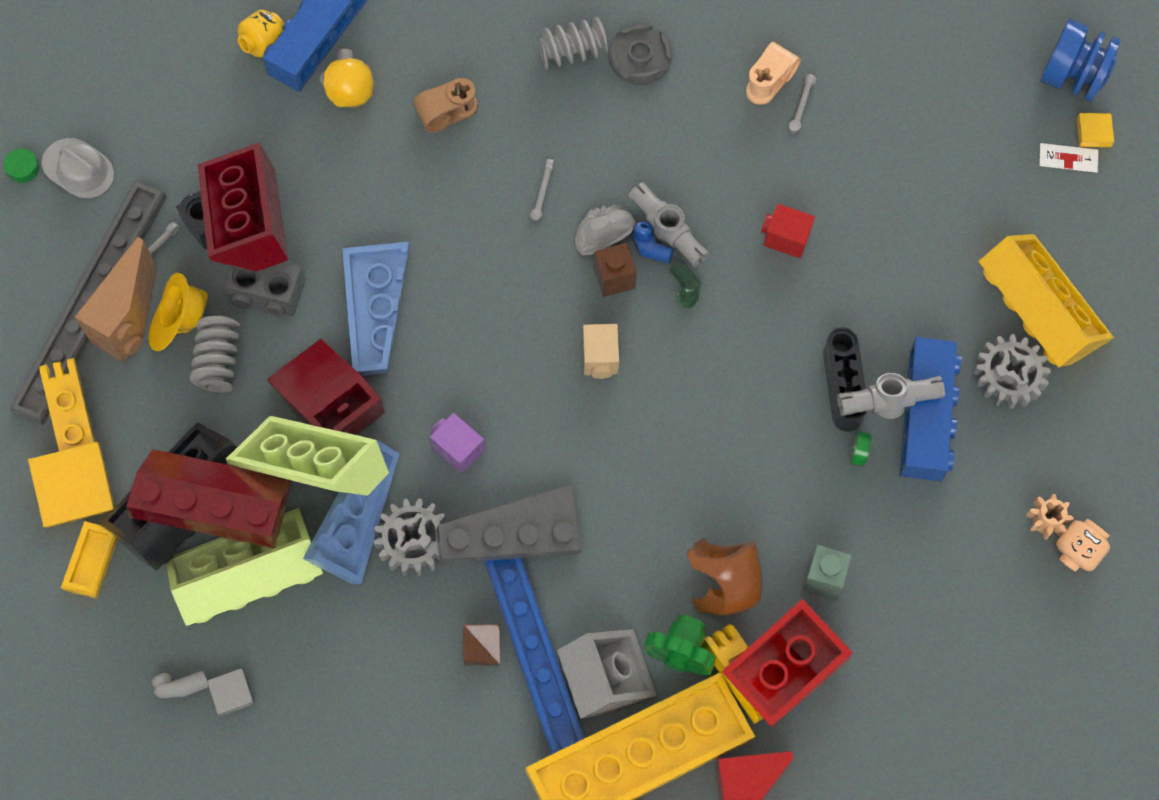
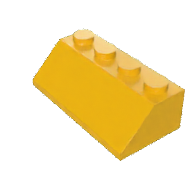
[978,234,1114,368]

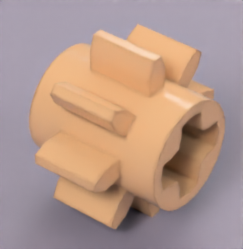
[1026,494,1074,540]

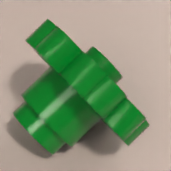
[643,615,716,676]

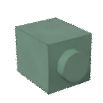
[803,545,852,599]

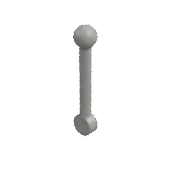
[788,74,817,134]
[530,158,554,221]
[148,222,180,255]

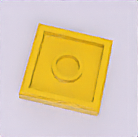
[28,442,115,528]

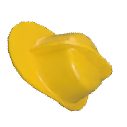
[148,273,208,352]

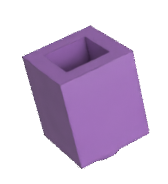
[430,413,485,474]

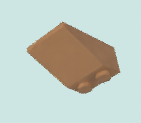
[75,237,157,363]

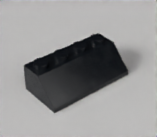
[99,422,245,571]

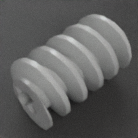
[538,17,608,70]
[189,316,240,393]

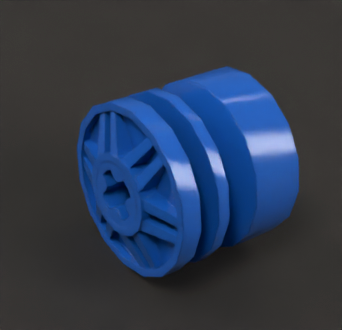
[1040,18,1121,103]

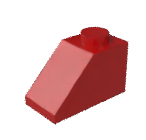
[716,751,793,800]

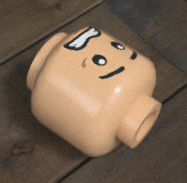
[1056,519,1110,572]

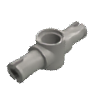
[629,182,709,267]
[837,373,945,419]

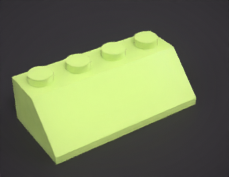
[226,416,389,496]
[166,508,323,626]

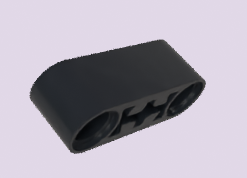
[823,327,867,432]

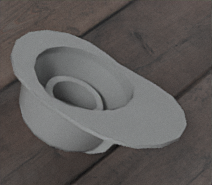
[41,138,114,199]

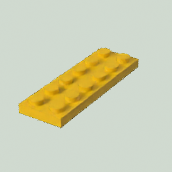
[525,673,755,800]

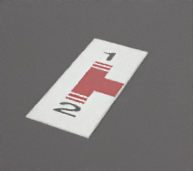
[1039,143,1098,173]

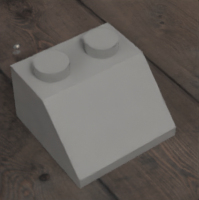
[557,629,657,719]

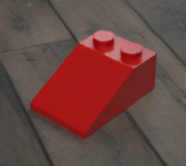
[721,599,853,727]

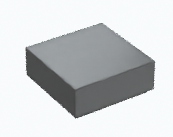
[207,668,254,717]

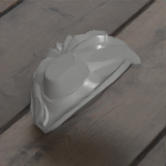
[575,204,637,256]

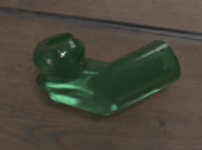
[670,260,702,308]

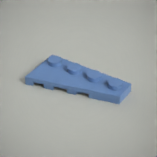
[342,241,410,376]
[303,440,400,584]

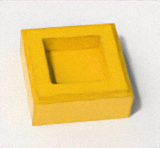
[1076,113,1114,147]

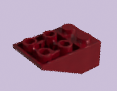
[267,339,385,435]

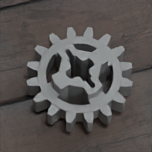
[973,334,1051,409]
[374,498,446,576]

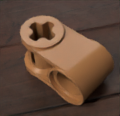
[413,78,478,133]

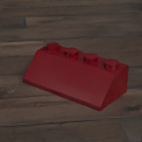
[197,142,289,272]
[126,449,293,548]

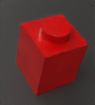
[761,203,815,259]

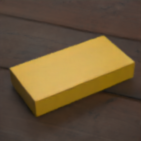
[61,521,118,599]

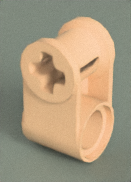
[746,42,801,105]

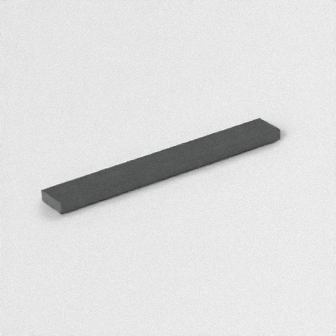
[9,180,167,425]

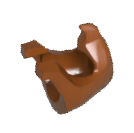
[686,538,762,615]

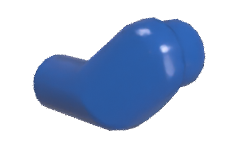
[632,222,674,264]

